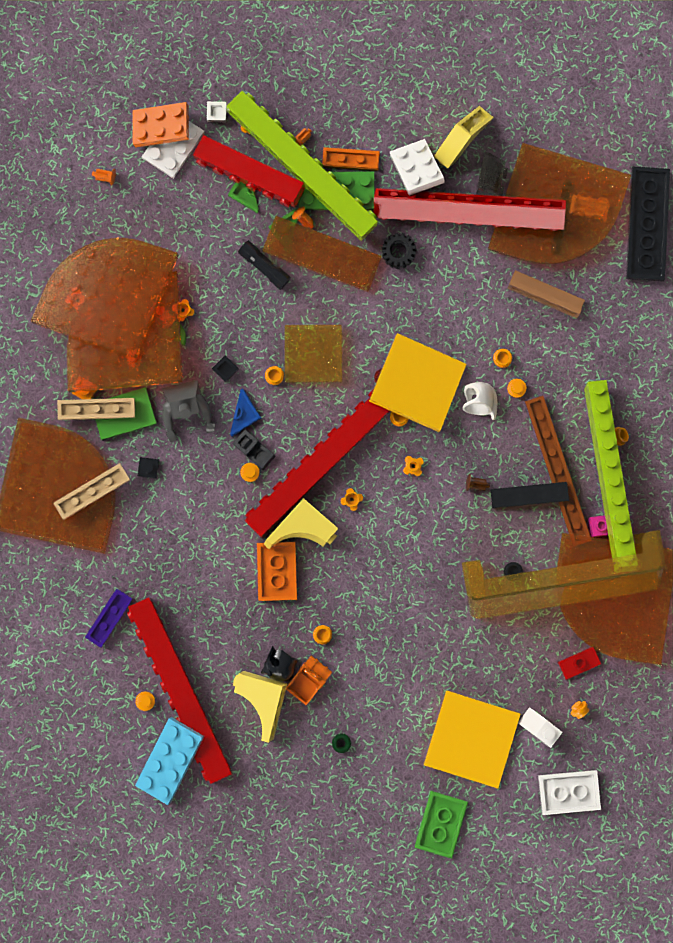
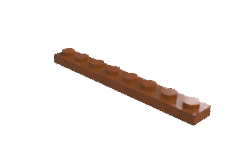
[525,396,592,547]

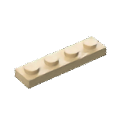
[57,398,135,420]
[53,463,130,520]

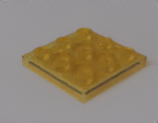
[285,325,342,383]

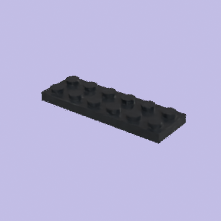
[626,166,670,282]

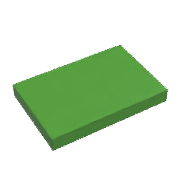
[95,387,157,440]
[414,791,468,859]

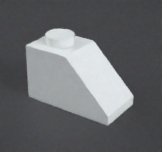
[518,707,563,748]

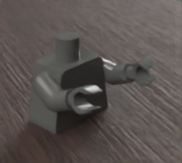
[162,380,215,442]

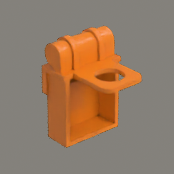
[286,655,332,705]

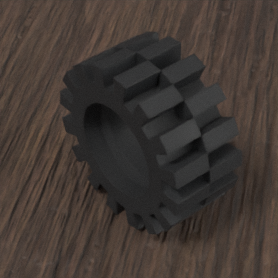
[382,233,416,269]

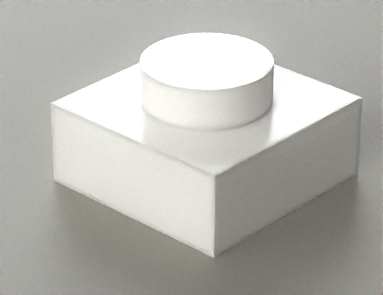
[207,102,226,122]

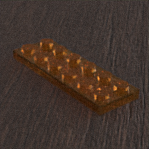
[262,216,382,292]

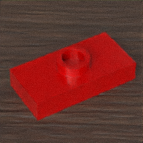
[558,646,601,680]

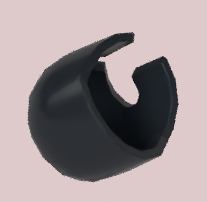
[261,646,298,681]

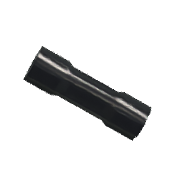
[238,240,291,290]

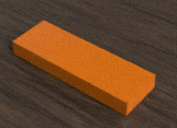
[322,147,380,171]

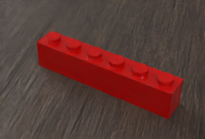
[193,135,305,208]

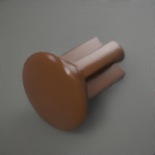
[466,474,490,491]

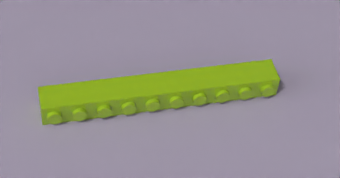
[226,91,378,241]
[584,380,638,573]

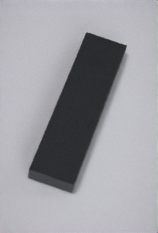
[490,482,569,508]

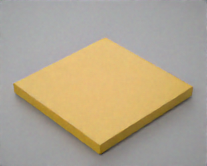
[369,333,466,432]
[423,690,521,788]

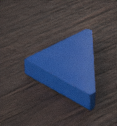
[230,388,262,437]

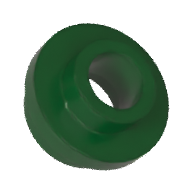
[332,734,351,753]

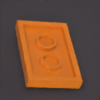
[133,102,189,148]
[257,542,297,601]

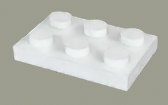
[142,121,205,179]
[390,139,445,196]
[538,770,601,815]

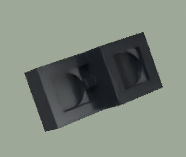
[232,430,276,470]

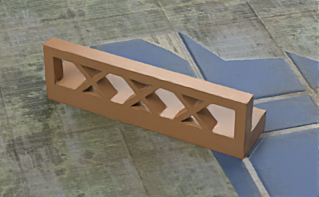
[507,270,585,318]

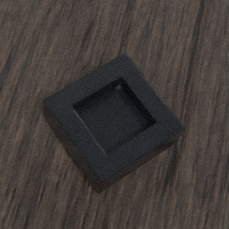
[212,355,239,383]
[137,457,159,479]

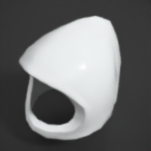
[462,382,498,420]

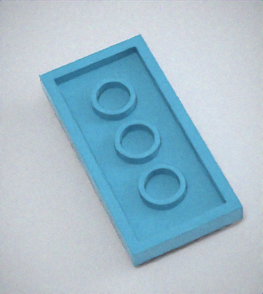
[135,717,204,805]

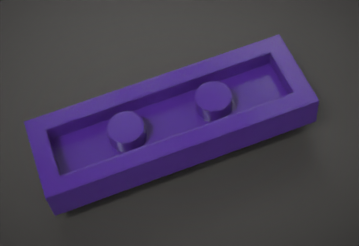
[85,589,133,648]

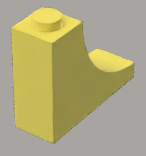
[434,106,494,168]
[264,498,338,549]
[233,671,287,743]

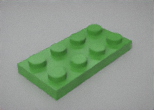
[299,172,374,210]

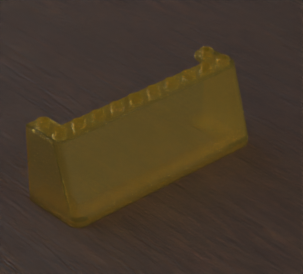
[461,530,665,619]

